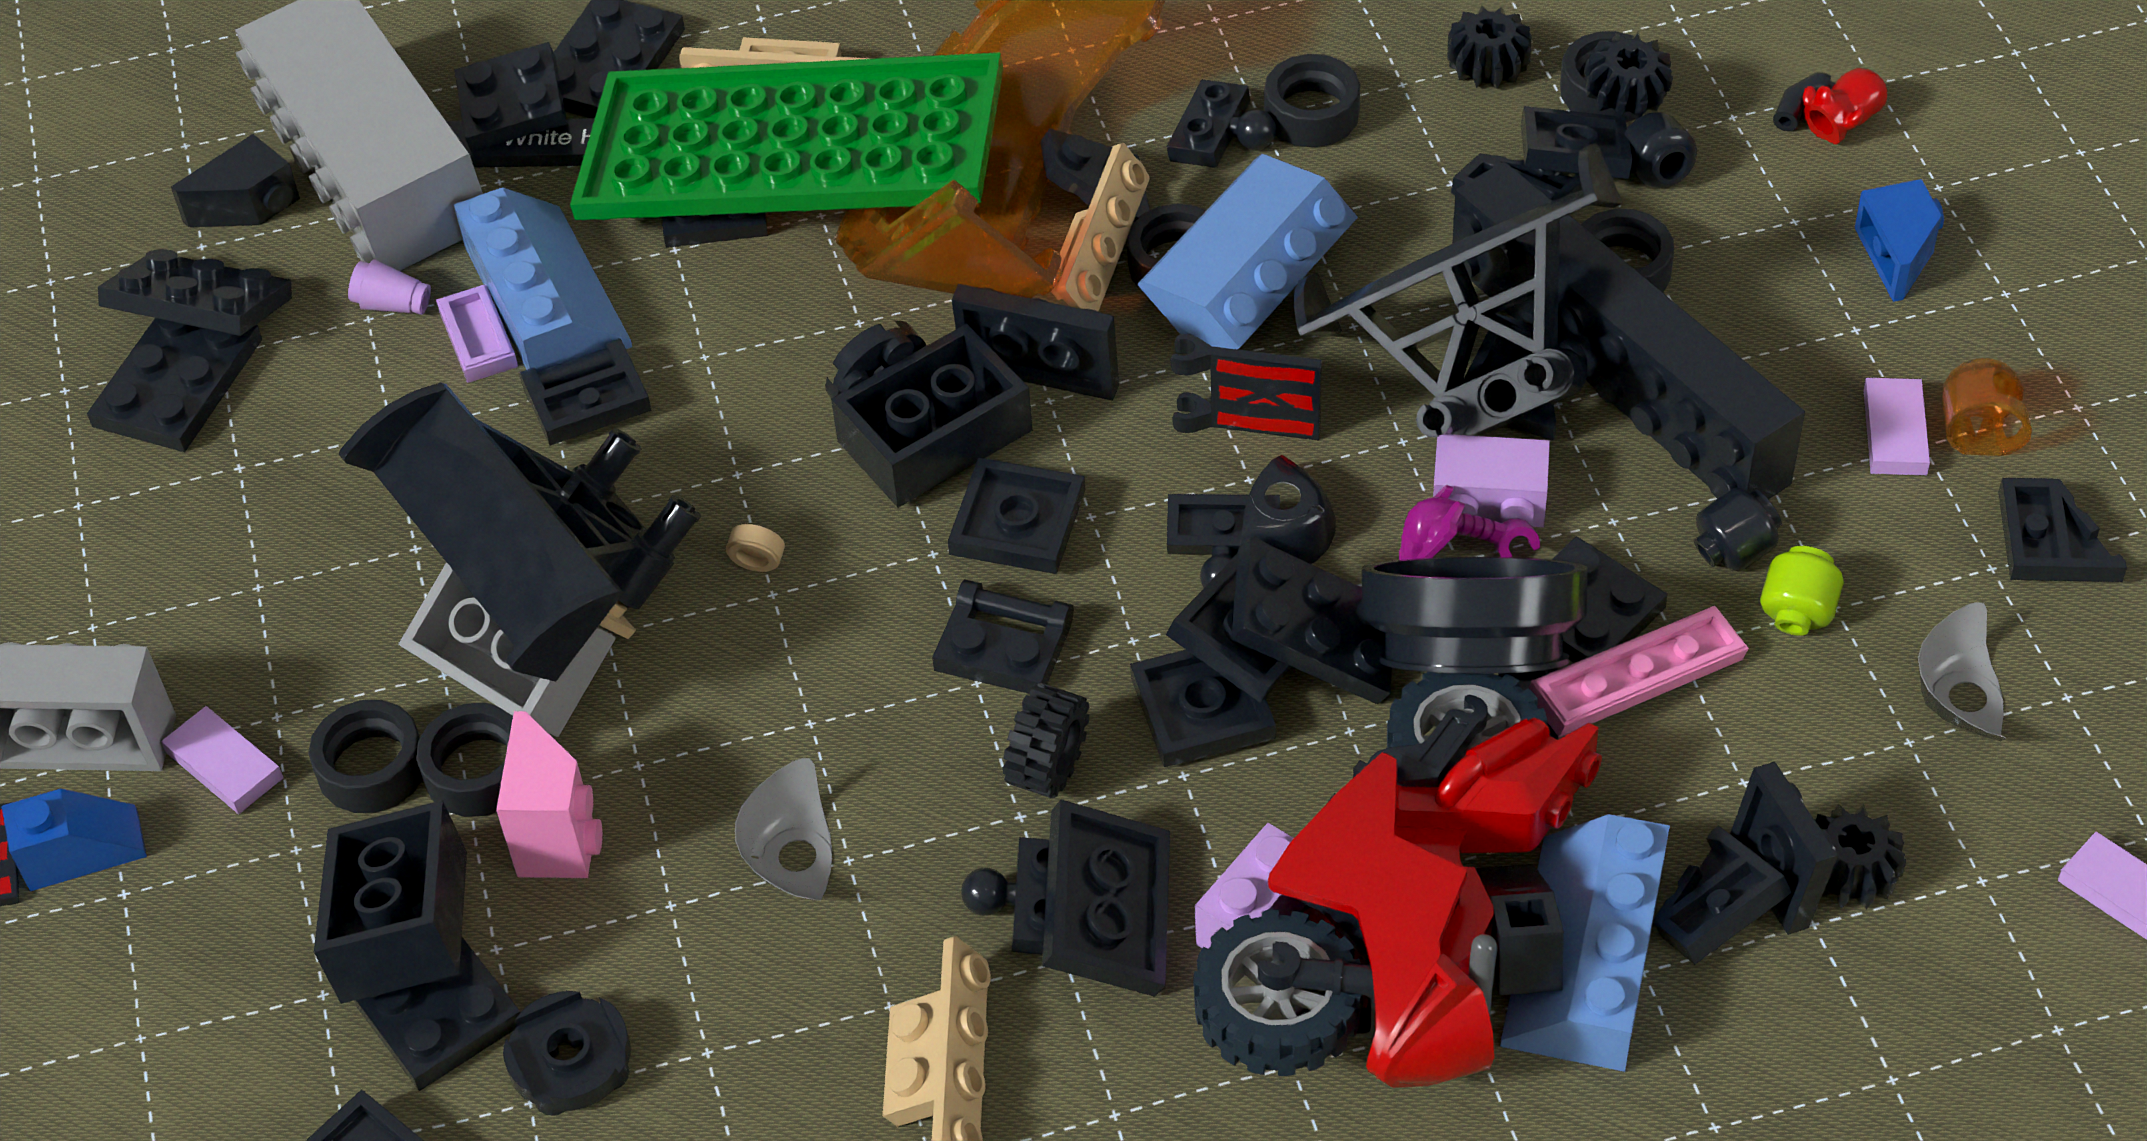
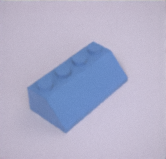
[1137,154,1358,349]
[454,187,632,372]
[1500,814,1670,1072]

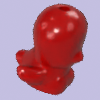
[1803,68,1888,144]

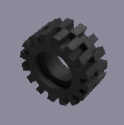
[1003,683,1090,799]

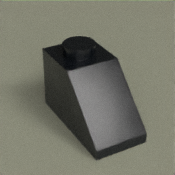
[171,134,300,227]

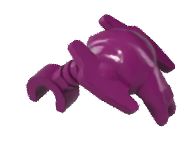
[1399,485,1540,560]

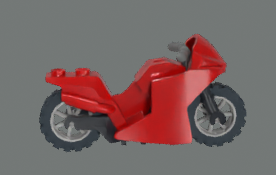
[1193,672,1602,1088]

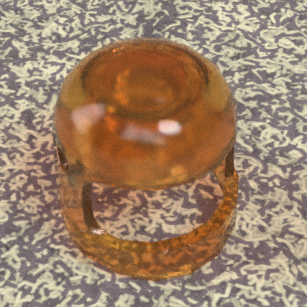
[1942,358,2032,456]

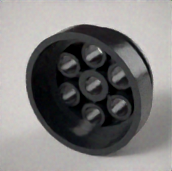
[1362,557,1587,674]

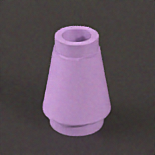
[348,259,431,315]

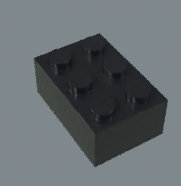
[831,324,1033,508]
[314,800,467,1004]

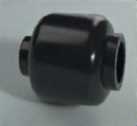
[1624,112,1698,189]
[1694,487,1782,571]

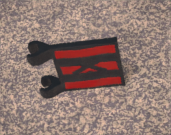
[1170,334,1322,441]

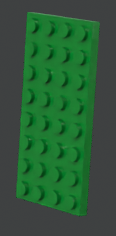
[570,52,1004,220]

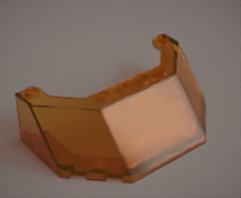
[834,0,1166,298]

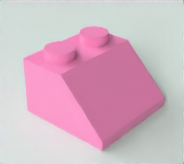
[496,711,602,878]

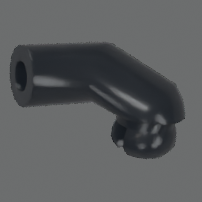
[1773,72,1836,131]

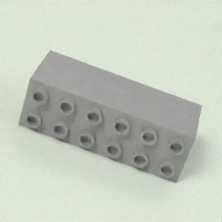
[235,0,483,271]

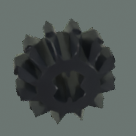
[1447,6,1532,89]
[1584,31,1673,119]
[1814,803,1906,910]

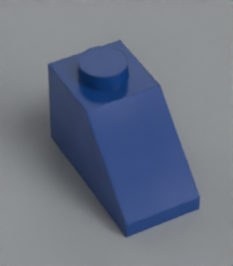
[1855,179,1944,302]
[2,788,147,892]

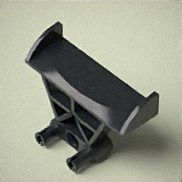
[1294,143,1623,439]
[339,382,701,682]

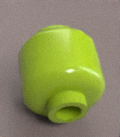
[1760,546,1844,636]

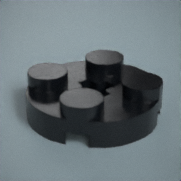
[825,321,926,398]
[503,991,631,1116]

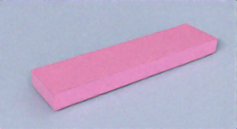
[1529,606,1749,737]

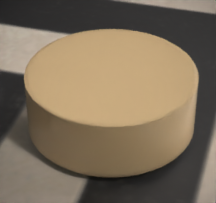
[726,524,785,572]

